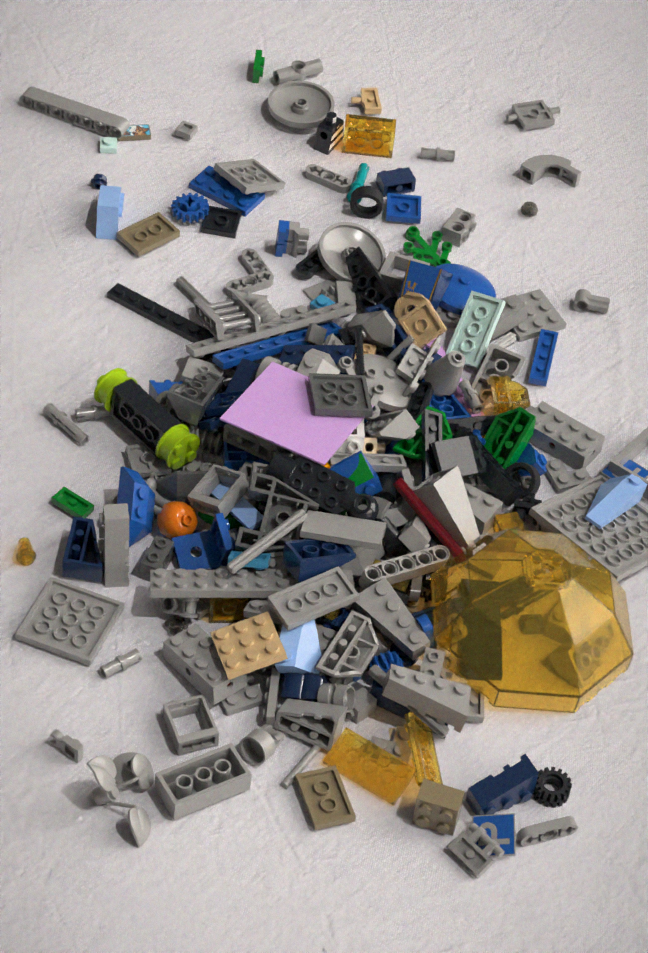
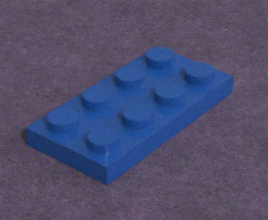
[189,166,265,217]

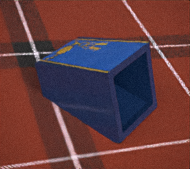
[397,260,453,311]

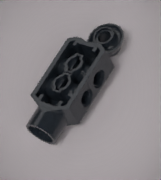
[266,452,379,520]

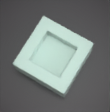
[100,137,117,154]

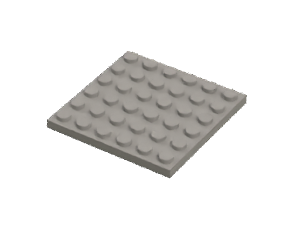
[528,475,648,582]

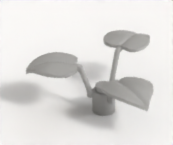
[86,753,154,847]

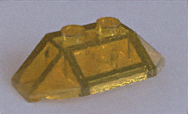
[489,376,530,415]

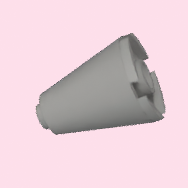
[423,351,466,397]

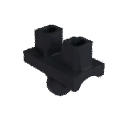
[512,493,542,525]

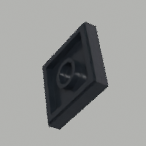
[201,206,242,239]

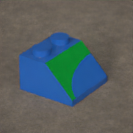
[330,451,382,496]

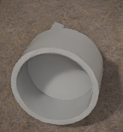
[240,724,285,765]

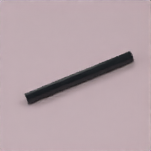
[354,327,365,375]

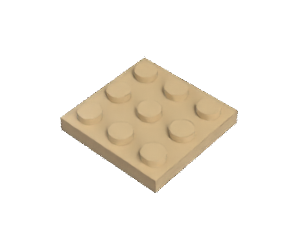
[210,611,288,680]

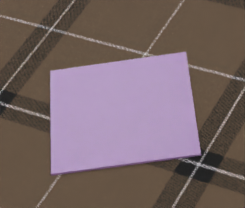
[220,361,374,466]

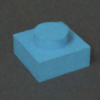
[310,294,335,310]

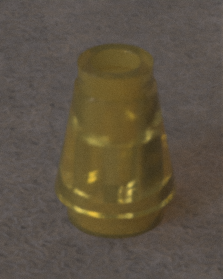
[16,537,36,566]

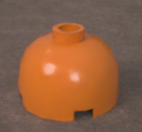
[157,501,198,540]

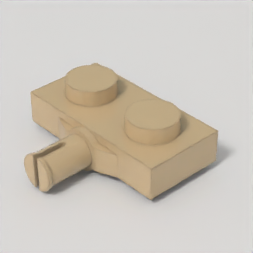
[351,88,382,114]

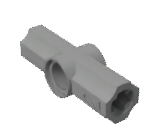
[273,58,323,85]

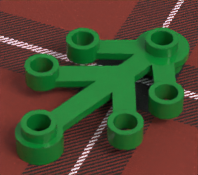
[403,226,452,267]

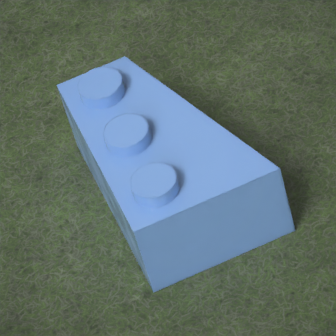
[96,185,124,240]

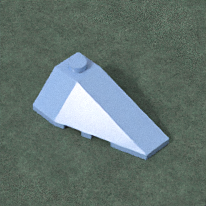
[585,474,647,529]
[275,619,322,675]

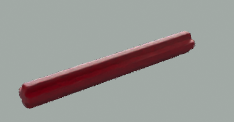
[393,478,463,559]

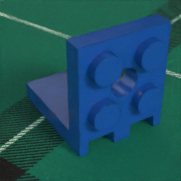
[171,513,235,570]

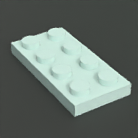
[446,291,506,369]

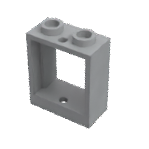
[380,251,430,293]
[187,464,250,518]
[162,694,219,756]

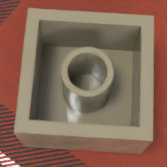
[412,779,465,836]

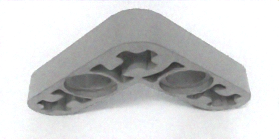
[226,248,274,297]

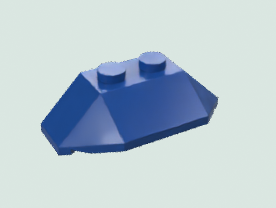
[117,466,155,547]

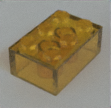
[342,114,396,158]

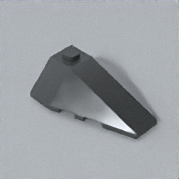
[167,371,224,426]

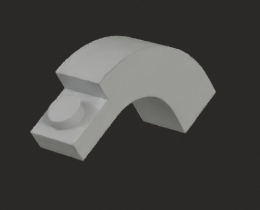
[519,155,581,188]
[377,469,416,531]

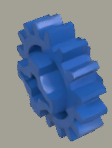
[171,192,209,223]

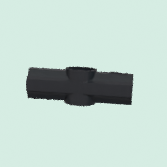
[379,516,412,557]

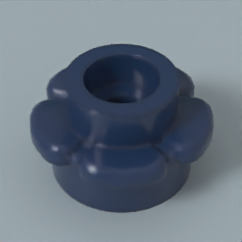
[91,174,107,189]

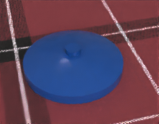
[436,264,496,315]

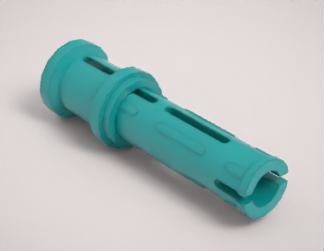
[347,163,370,203]

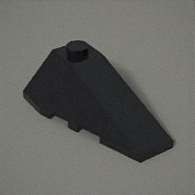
[346,247,398,314]

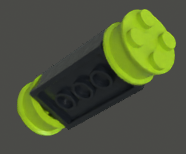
[94,368,200,469]

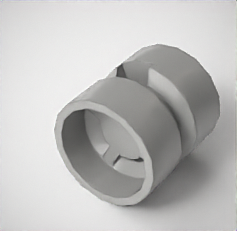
[317,683,356,713]

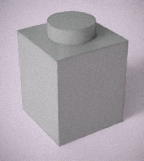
[346,686,377,724]

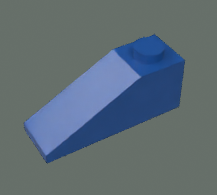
[517,442,547,477]

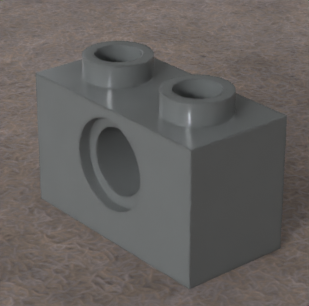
[139,535,174,582]

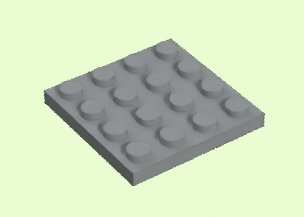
[15,577,124,666]

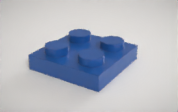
[386,193,422,224]

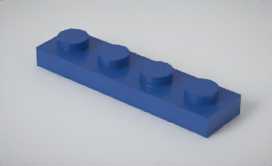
[528,329,559,387]

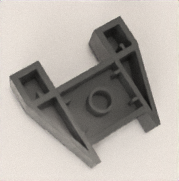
[234,472,319,553]

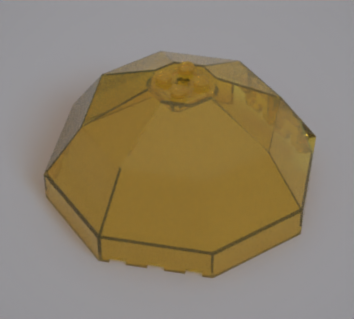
[430,529,634,713]

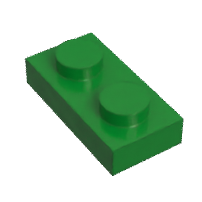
[252,49,265,83]
[51,487,94,518]

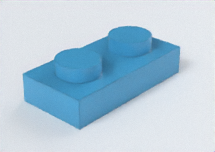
[228,551,271,570]

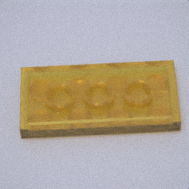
[404,711,443,787]
[323,727,417,806]

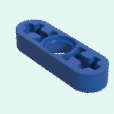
[415,613,435,648]

